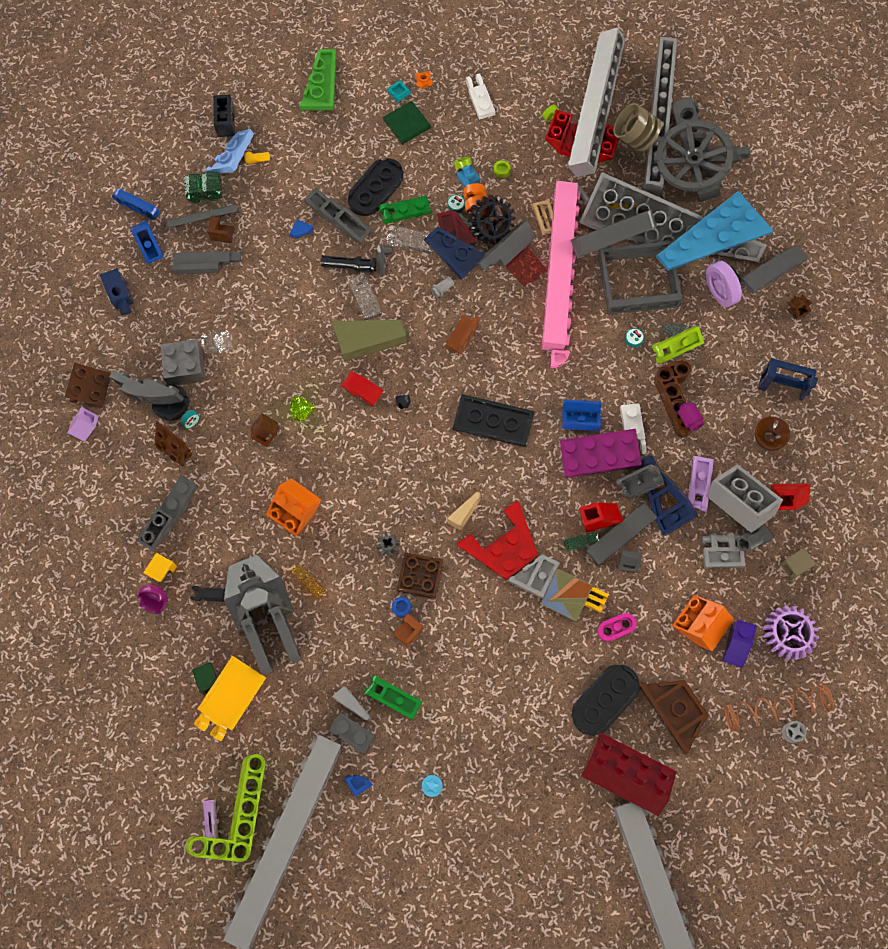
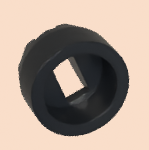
[395,395,411,409]

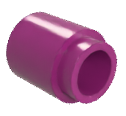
[678,402,705,431]

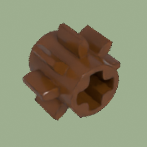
[787,294,812,319]

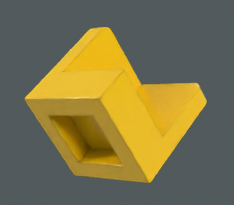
[143,553,177,582]

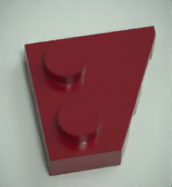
[437,210,478,244]

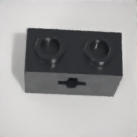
[213,94,235,137]

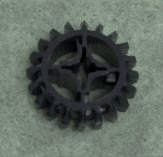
[467,194,516,244]

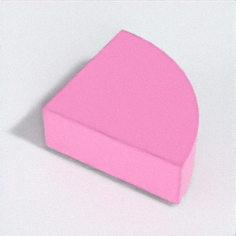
[550,349,570,368]

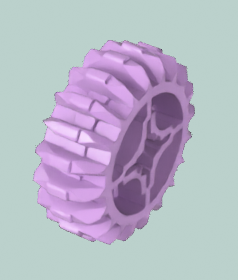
[763,606,819,660]

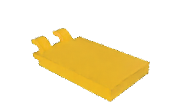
[194,656,266,741]

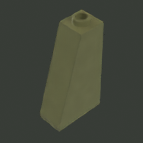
[332,319,409,362]

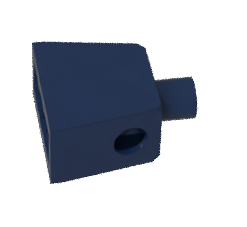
[100,268,133,315]

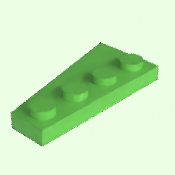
[299,49,336,110]

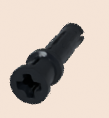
[321,255,377,274]

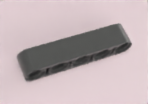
[570,209,657,257]

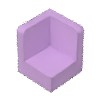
[68,407,99,441]

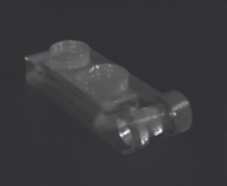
[384,225,433,254]
[347,272,382,320]

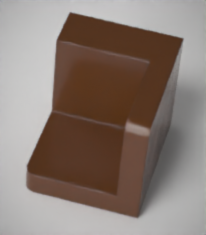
[207,216,235,243]
[251,413,278,447]

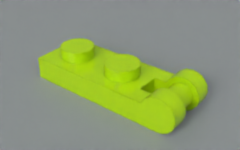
[652,326,704,364]

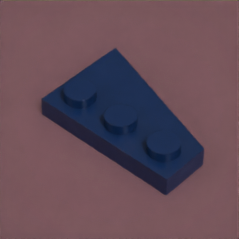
[424,227,486,279]

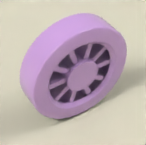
[706,261,742,307]

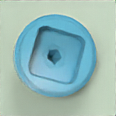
[422,775,443,797]

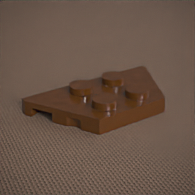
[639,680,709,754]

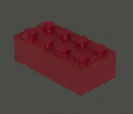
[581,732,677,816]

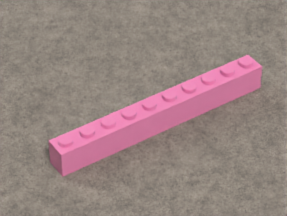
[542,181,580,350]

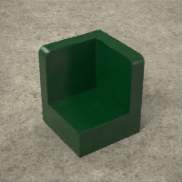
[192,662,217,695]

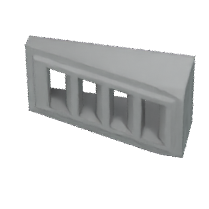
[332,686,371,722]

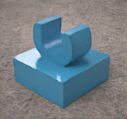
[457,165,481,188]

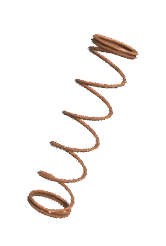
[725,685,834,731]

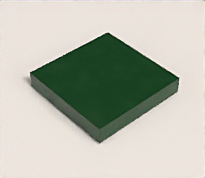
[383,101,431,145]

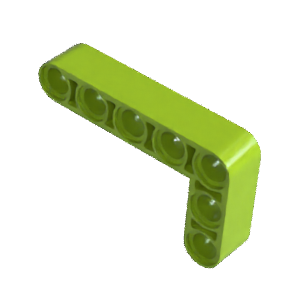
[185,754,265,862]

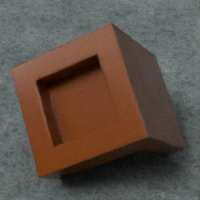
[394,614,424,647]

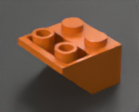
[266,478,321,537]
[672,595,734,651]

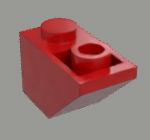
[770,483,811,510]
[579,502,623,533]

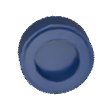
[392,597,412,617]

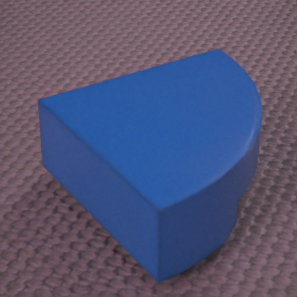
[289,220,314,238]
[344,775,373,797]

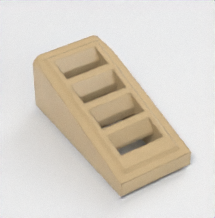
[447,492,481,530]

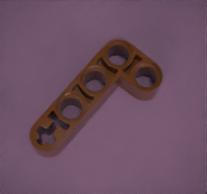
[654,360,692,438]

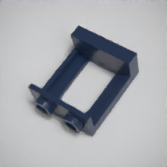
[758,358,818,401]

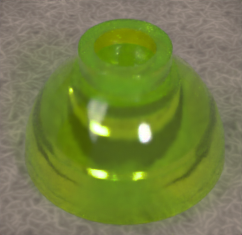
[290,396,314,422]

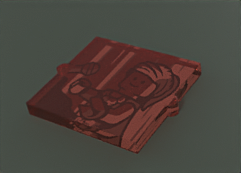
[506,247,547,287]

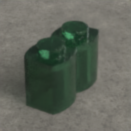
[184,172,223,203]

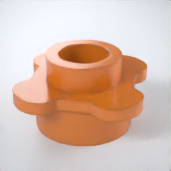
[415,71,433,88]

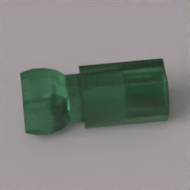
[563,532,599,552]

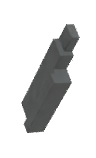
[477,220,536,271]
[172,251,242,274]

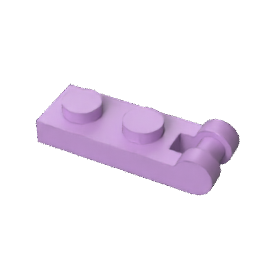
[688,456,714,512]

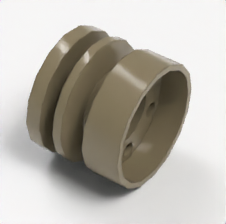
[613,103,662,151]

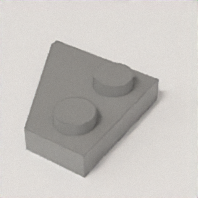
[508,554,560,599]

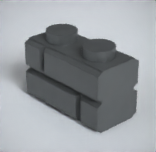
[329,713,376,754]

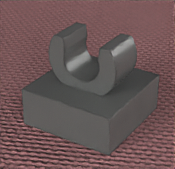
[618,548,642,573]

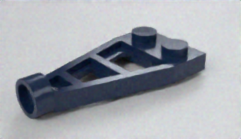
[641,456,698,536]

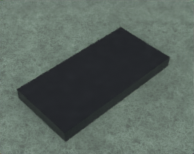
[452,394,534,447]

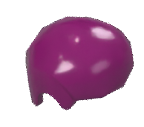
[137,584,168,614]

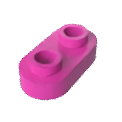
[597,613,637,642]

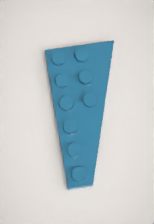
[656,191,774,271]

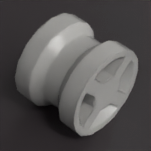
[781,721,807,743]

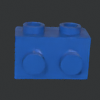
[562,400,602,431]

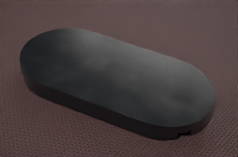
[348,158,404,216]
[571,665,639,736]

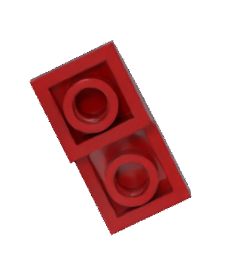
[340,371,384,407]

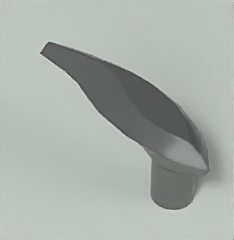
[377,244,392,277]

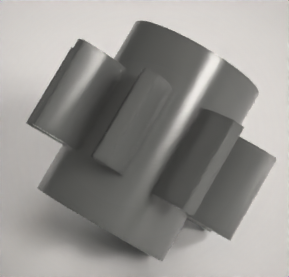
[376,532,400,558]

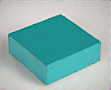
[387,80,411,103]

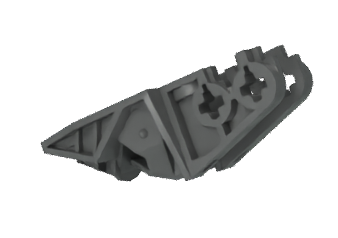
[224,555,301,675]

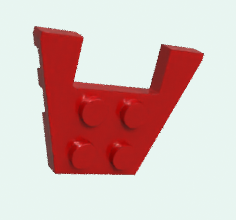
[457,500,538,580]

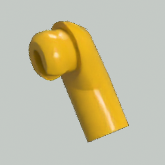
[244,151,270,164]

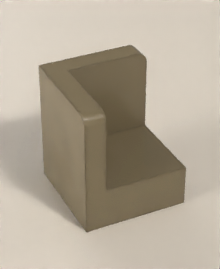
[780,548,816,580]

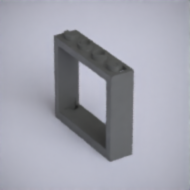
[598,241,683,315]

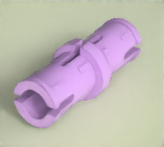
[202,799,220,838]

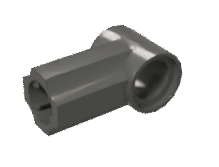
[737,524,774,552]

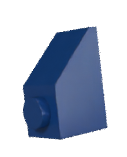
[130,220,164,264]

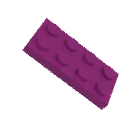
[560,429,642,478]

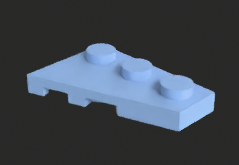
[205,129,254,176]

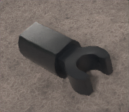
[190,586,225,602]

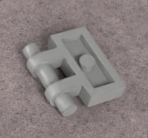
[701,533,746,569]

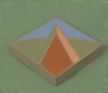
[540,568,593,621]

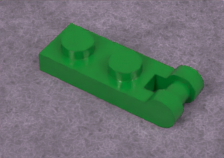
[379,195,431,224]
[363,675,423,720]

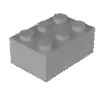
[706,464,783,533]

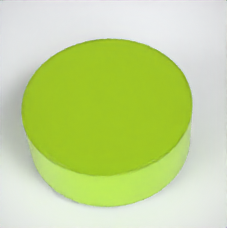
[542,104,559,122]
[454,157,472,169]
[493,160,511,178]

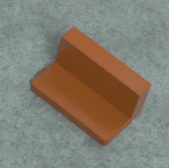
[445,316,479,355]

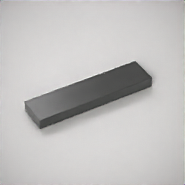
[166,204,239,228]
[585,503,657,566]

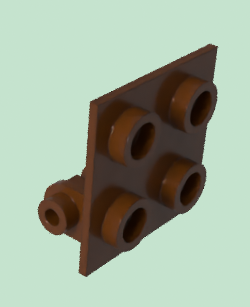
[65,362,111,408]
[155,421,192,467]

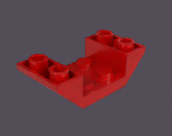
[545,109,619,163]

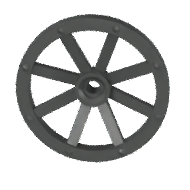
[656,121,733,191]

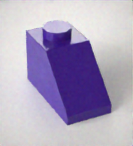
[722,620,757,668]

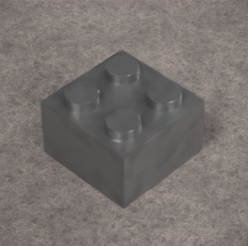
[160,339,205,386]

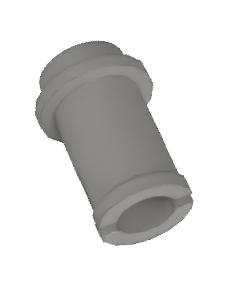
[431,276,454,298]

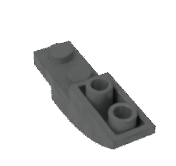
[109,371,184,404]
[136,475,199,551]

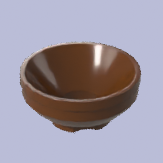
[754,416,790,451]

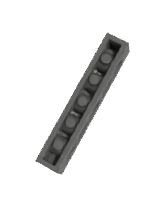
[671,96,723,202]

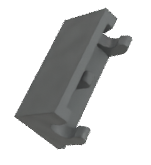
[616,464,665,500]

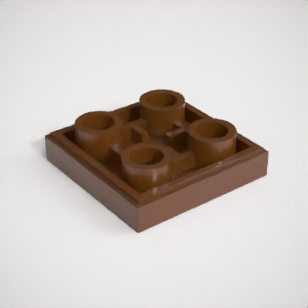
[397,552,443,599]

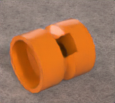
[463,183,487,217]

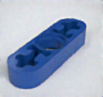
[112,188,160,220]

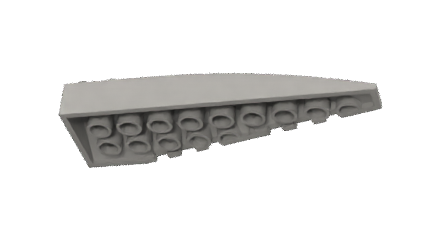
[579,172,767,262]

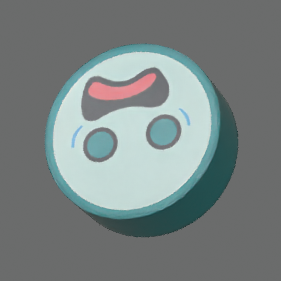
[447,194,465,213]
[625,328,644,348]
[180,410,200,429]

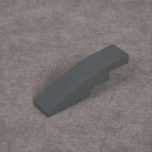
[304,188,371,243]
[741,245,808,294]

